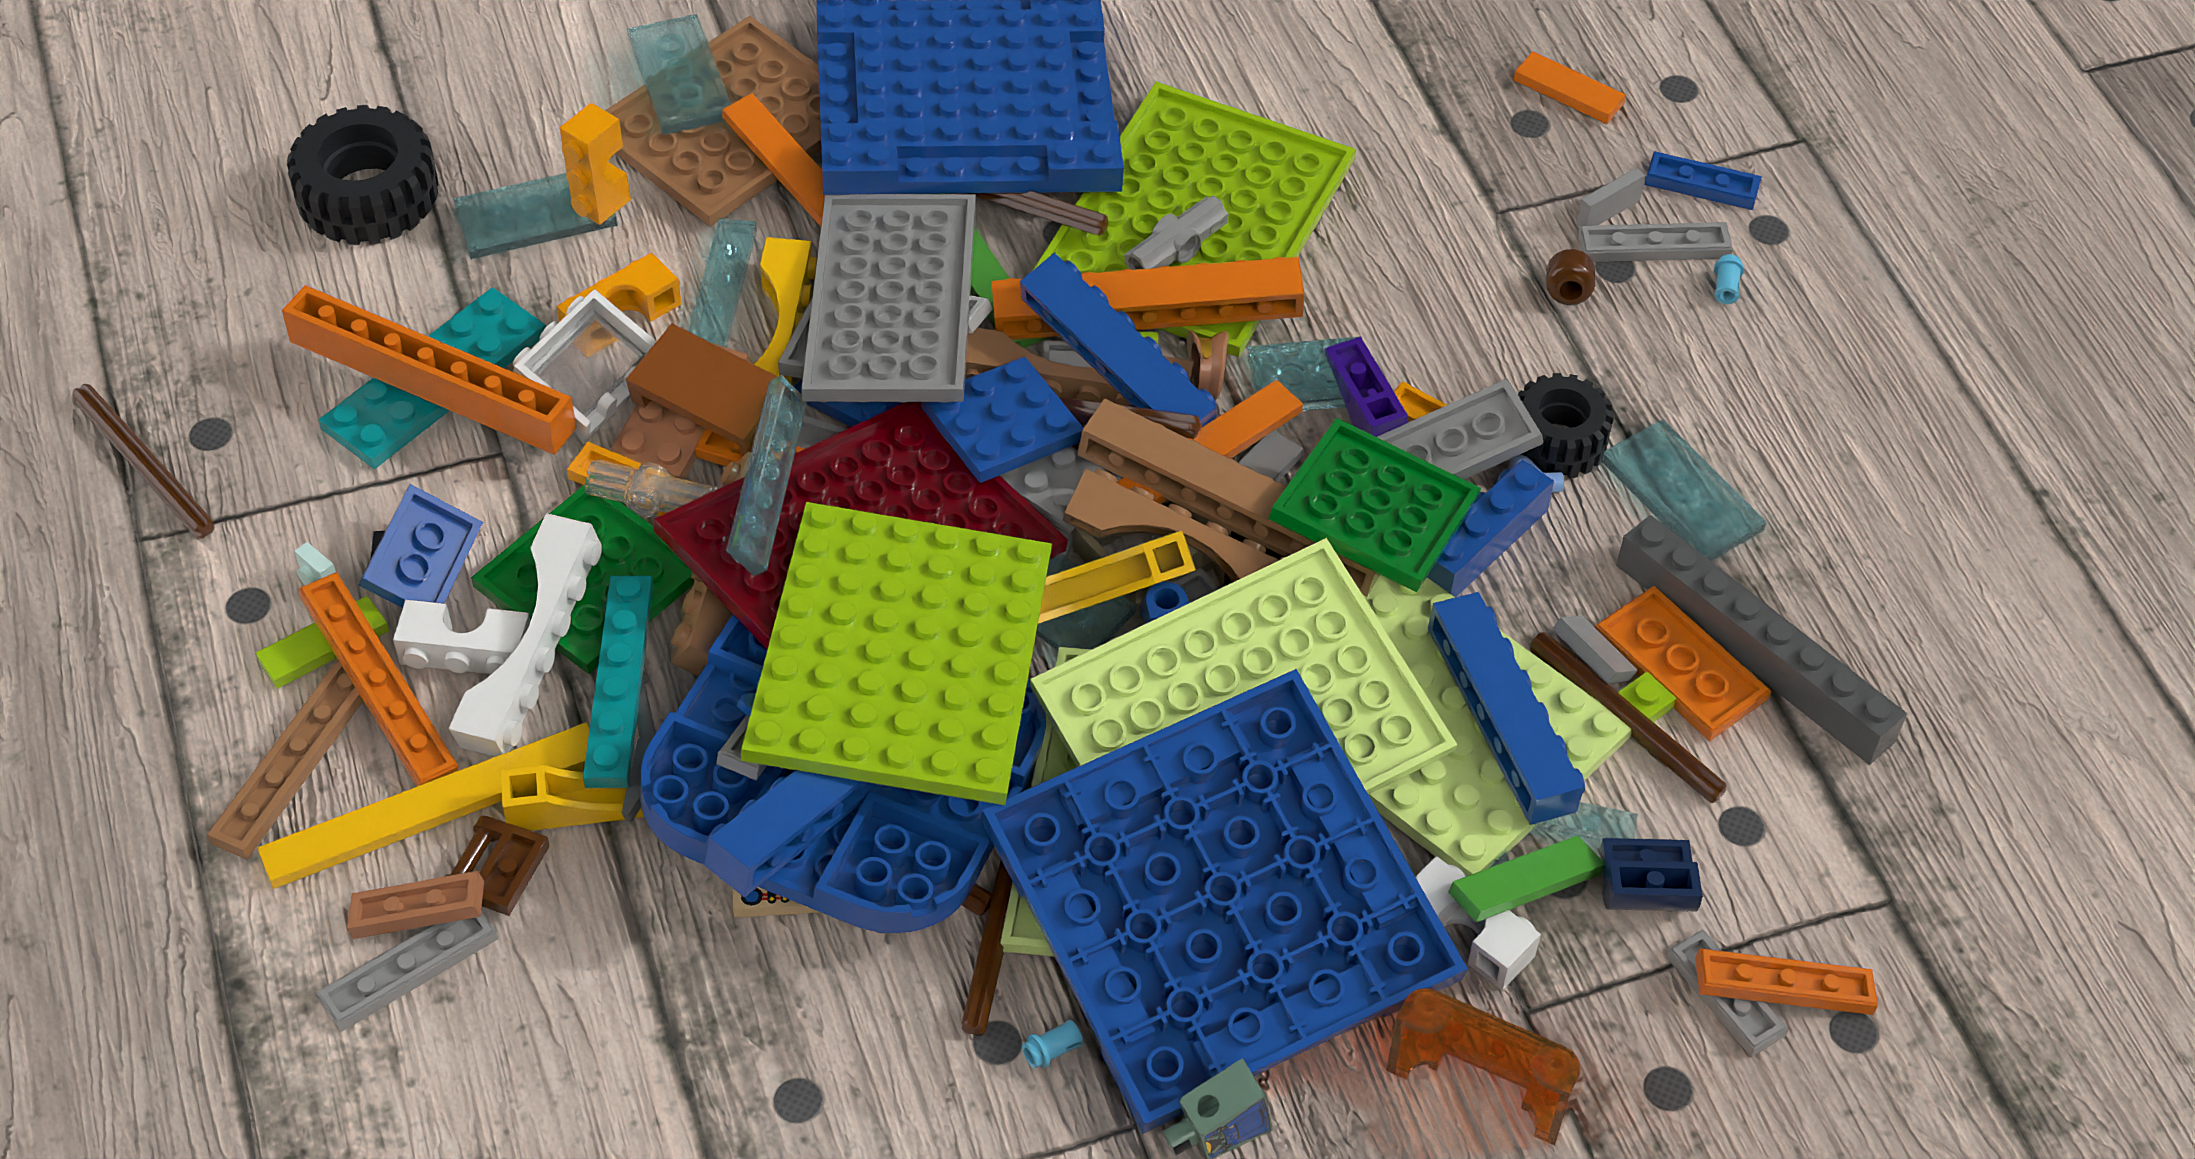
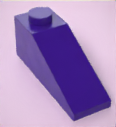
[1325,336,1408,437]

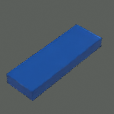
[1645,151,1762,210]

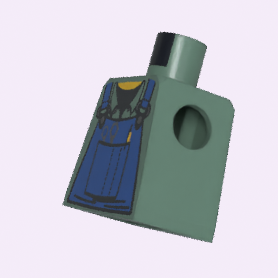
[1162,1058,1273,1159]

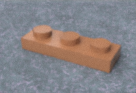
[347,871,484,939]

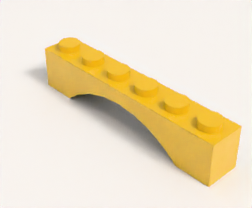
[754,237,818,439]
[1038,531,1196,624]
[500,765,644,831]

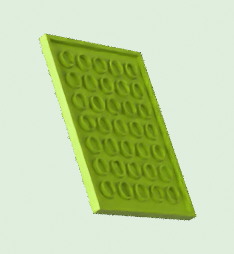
[1032,81,1356,358]
[741,502,1052,805]

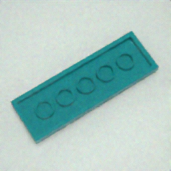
[318,287,546,470]

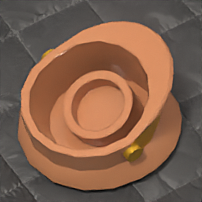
[1187,330,1229,401]

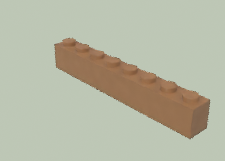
[1078,398,1380,597]

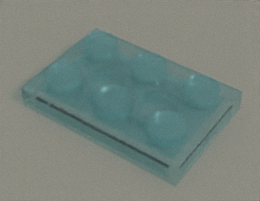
[1247,336,1362,411]

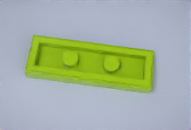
[255,595,389,689]

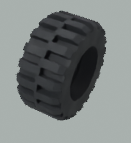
[287,105,439,245]

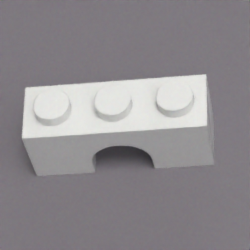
[393,600,530,675]
[1416,856,1541,991]

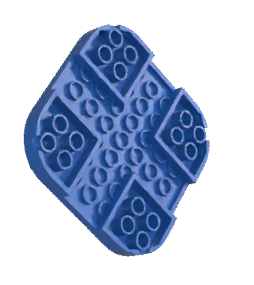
[640,614,1046,933]

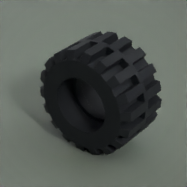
[1518,373,1614,479]

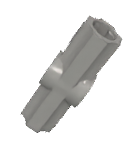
[1125,196,1228,270]

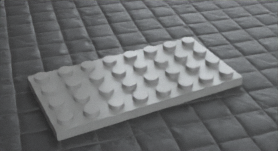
[801,194,976,403]

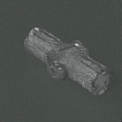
[585,459,712,517]

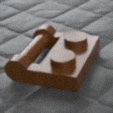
[444,816,550,916]

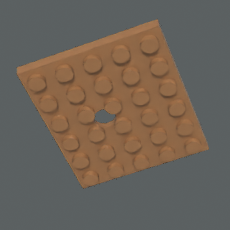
[605,16,821,227]

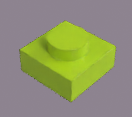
[1618,672,1677,722]

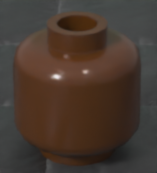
[1546,249,1596,305]

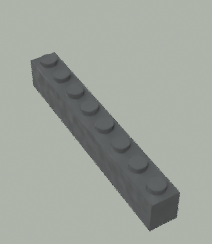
[1616,514,1907,765]

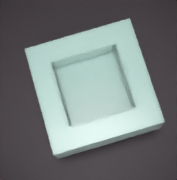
[294,542,336,585]

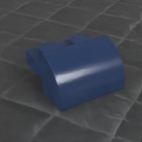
[1600,838,1703,912]

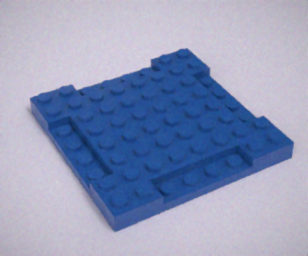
[816,0,1124,195]
[982,669,1468,1134]

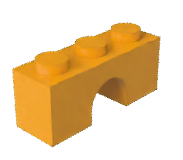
[559,102,631,225]
[556,252,682,358]

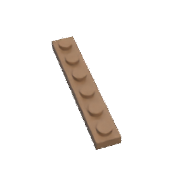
[207,660,364,860]

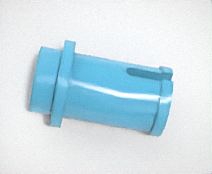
[1714,254,1744,304]
[1022,1020,1083,1069]

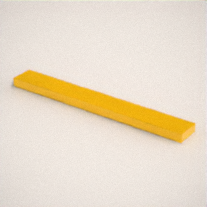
[257,722,590,889]

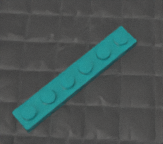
[583,576,654,788]

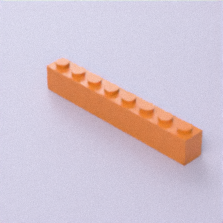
[992,257,1304,340]
[282,285,576,455]

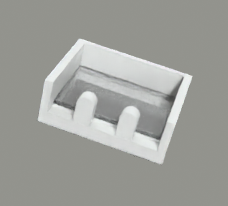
[513,289,657,444]

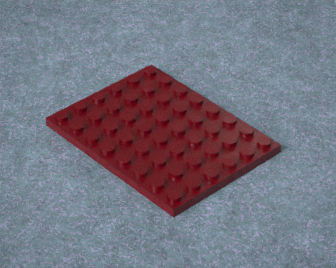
[653,402,1068,650]

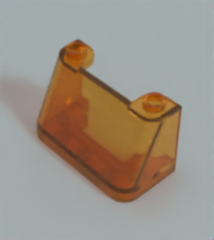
[1386,988,1584,1146]

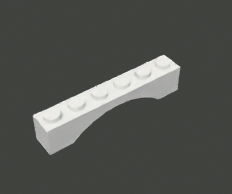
[449,513,602,757]

